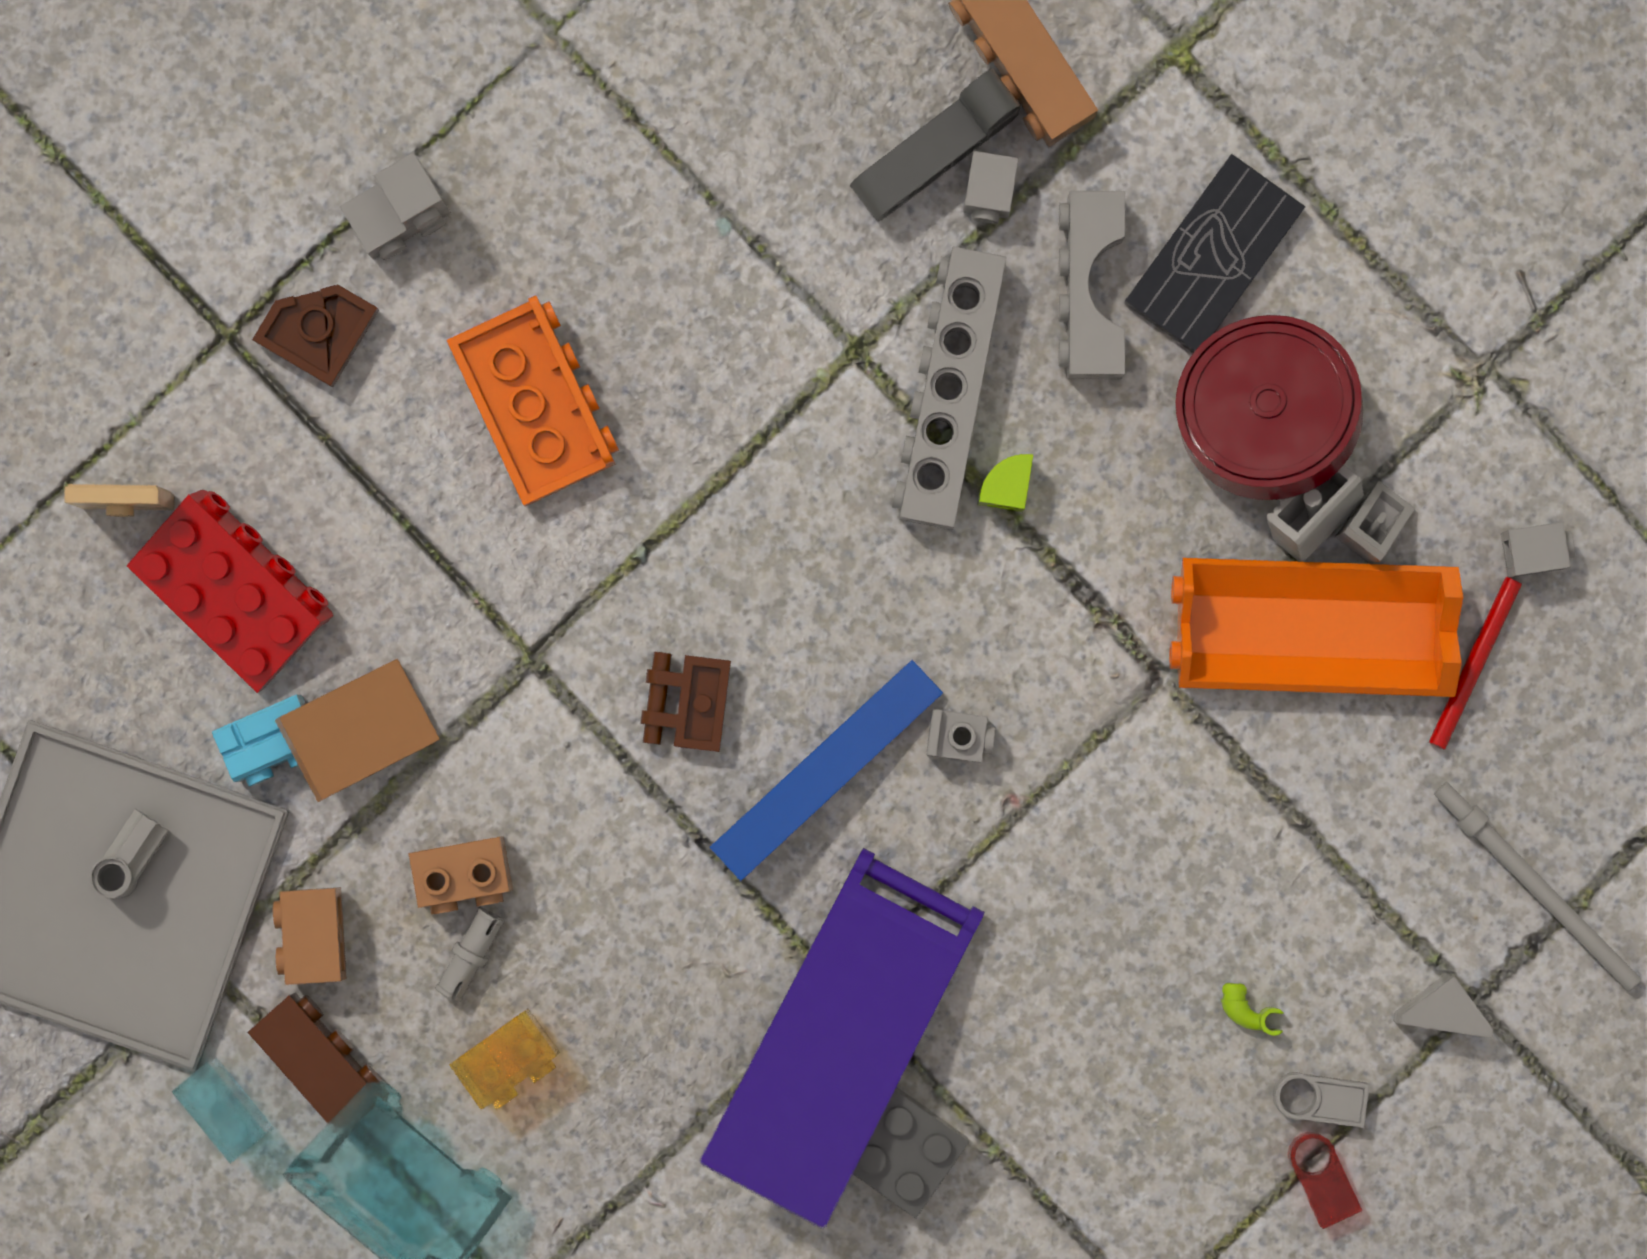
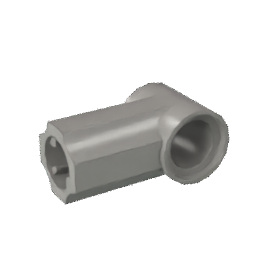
[90,809,170,899]

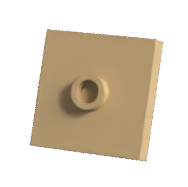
[64,484,175,517]

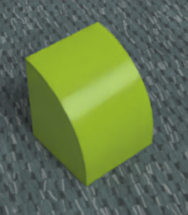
[977,454,1033,512]

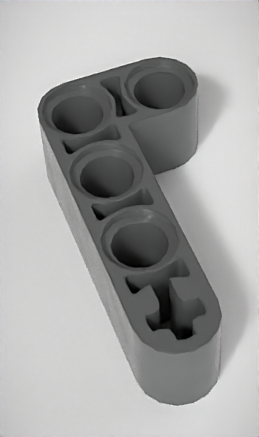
[850,69,1021,222]

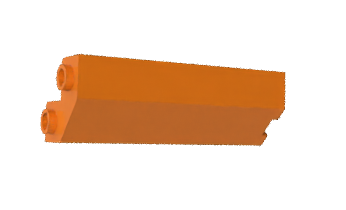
[1169,558,1463,697]

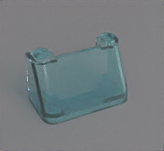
[283,1081,512,1259]

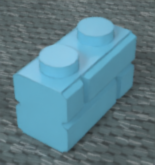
[212,694,306,787]

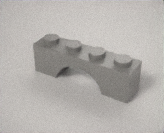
[1058,191,1125,379]

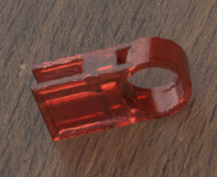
[1288,1131,1363,1229]

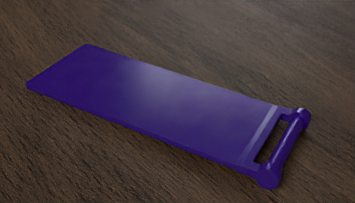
[700,848,985,1228]

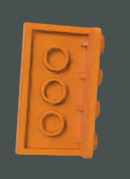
[446,295,619,507]

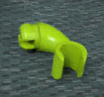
[1221,983,1284,1036]

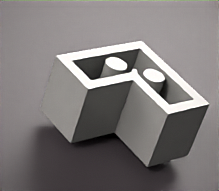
[340,152,451,260]

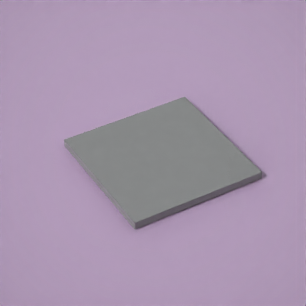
[0,720,290,1072]

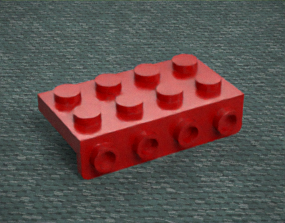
[126,489,333,693]

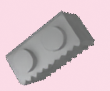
[1267,465,1365,562]

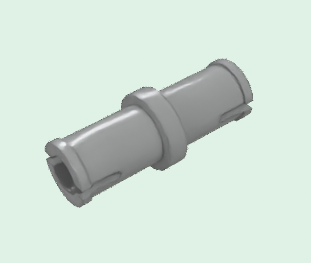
[435,907,505,1002]

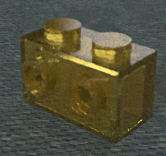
[449,1008,560,1110]

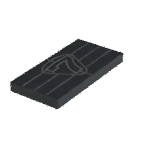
[1124,154,1306,353]

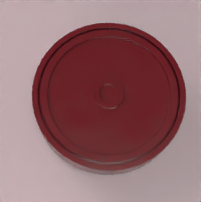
[1175,315,1363,500]

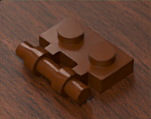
[640,652,731,752]

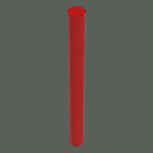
[1428,577,1522,750]

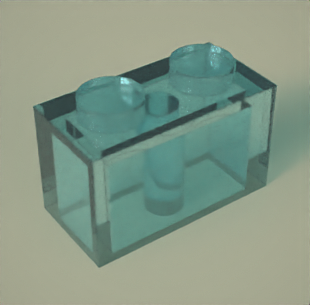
[171,1058,275,1163]

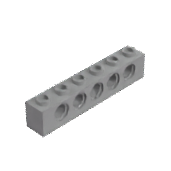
[892,246,1007,530]

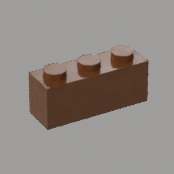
[247,993,386,1136]

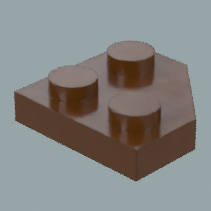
[252,284,379,388]

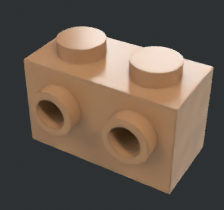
[408,836,513,915]
[273,887,347,985]

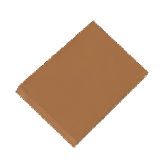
[275,659,440,802]

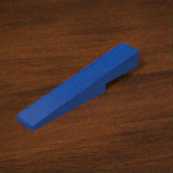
[709,660,943,881]

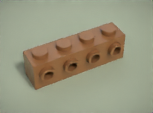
[948,0,1098,147]

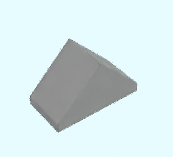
[1335,481,1415,564]
[1393,974,1493,1038]

